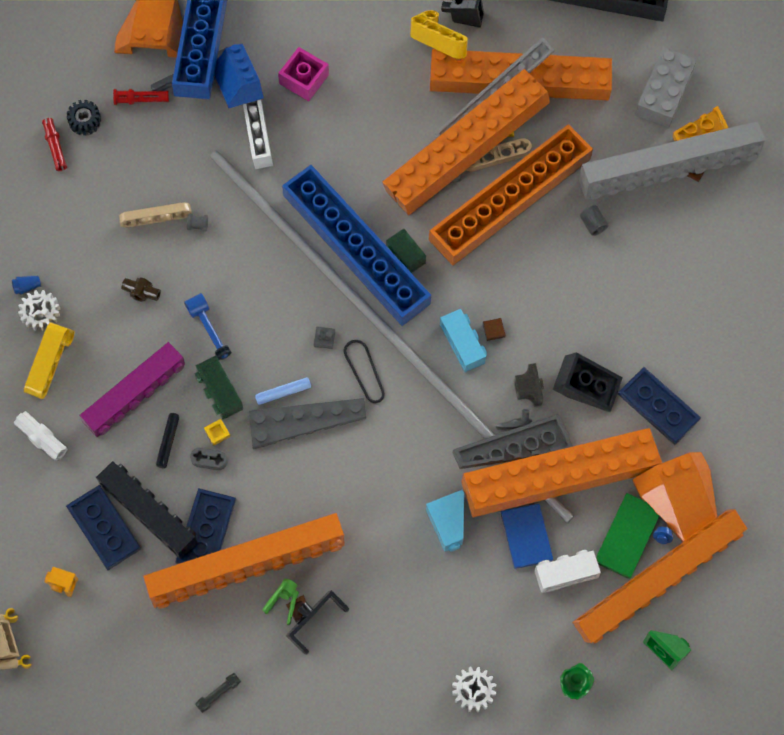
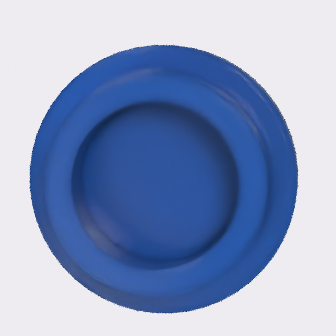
[653,527,673,544]

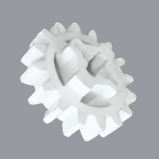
[18,290,60,331]
[452,667,496,712]

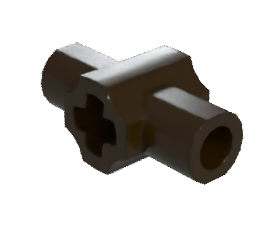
[121,277,161,302]

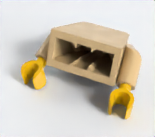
[0,608,32,670]

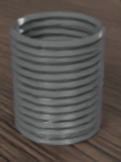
[580,205,608,236]

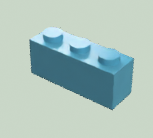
[440,309,487,372]

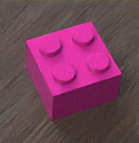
[278,47,329,101]

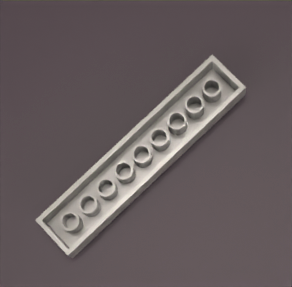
[578,121,765,200]

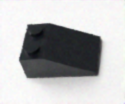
[553,352,623,412]

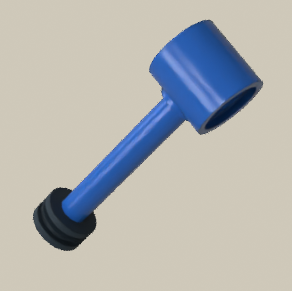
[184,293,232,360]

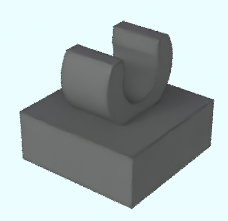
[314,326,335,349]

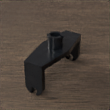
[286,590,349,655]

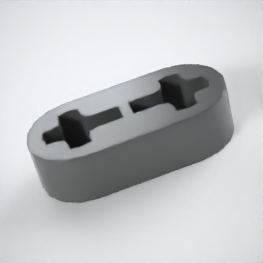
[190,448,227,470]

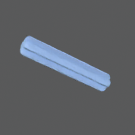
[255,377,311,405]

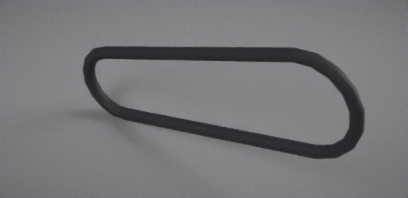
[344,340,385,403]

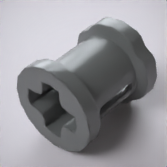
[187,214,208,232]

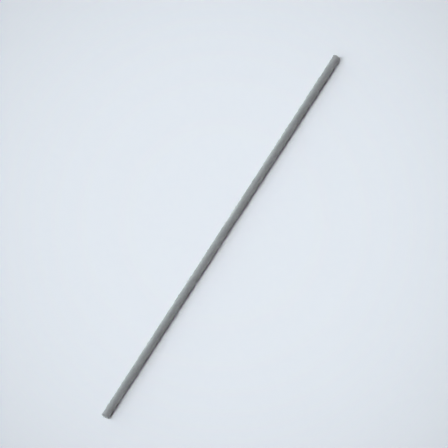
[210,151,574,523]

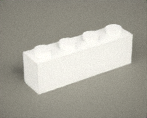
[243,99,273,169]

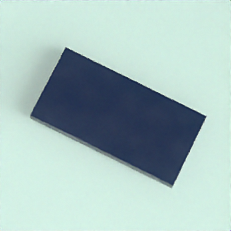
[618,367,701,445]
[66,485,141,571]
[175,488,236,564]

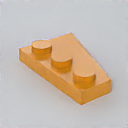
[672,106,729,141]

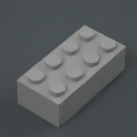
[635,47,697,128]

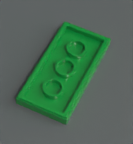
[596,493,659,579]

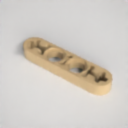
[467,138,532,172]
[119,202,192,228]

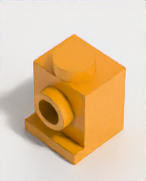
[44,567,78,597]

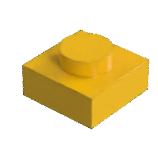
[204,419,231,446]

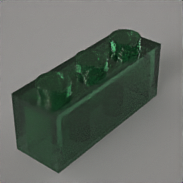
[194,355,243,420]

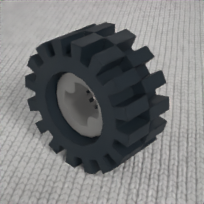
[67,100,101,136]

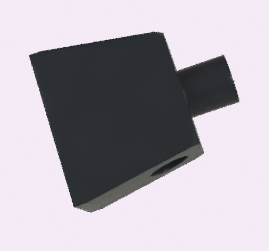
[441,0,484,28]

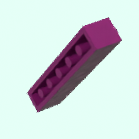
[79,342,185,438]

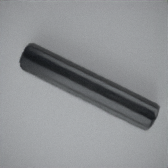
[156,413,179,469]

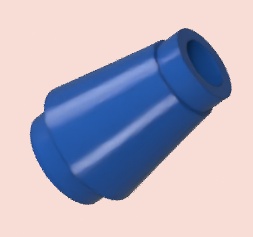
[12,276,41,295]

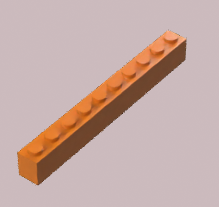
[572,509,748,644]

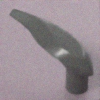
[496,409,532,429]

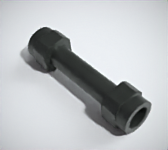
[195,673,241,713]

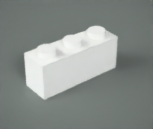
[535,550,601,593]

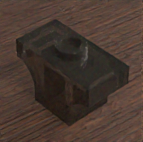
[514,363,544,407]

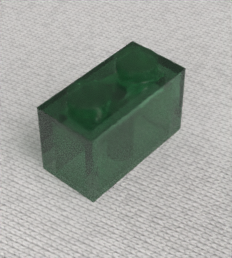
[386,228,426,273]

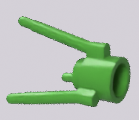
[262,578,299,625]

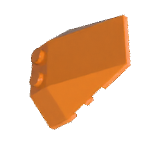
[114,0,183,58]
[632,452,718,542]

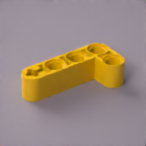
[410,10,468,59]
[24,322,75,399]

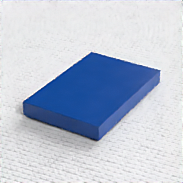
[501,504,553,569]

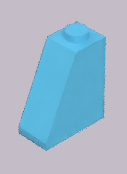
[426,489,464,552]

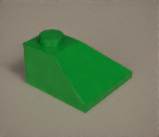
[643,630,691,671]

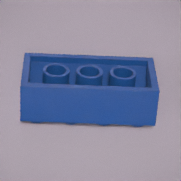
[214,43,264,108]

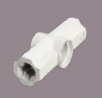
[14,411,68,461]

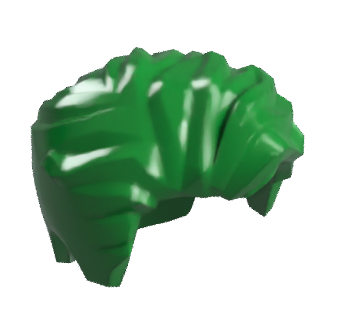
[560,663,594,700]

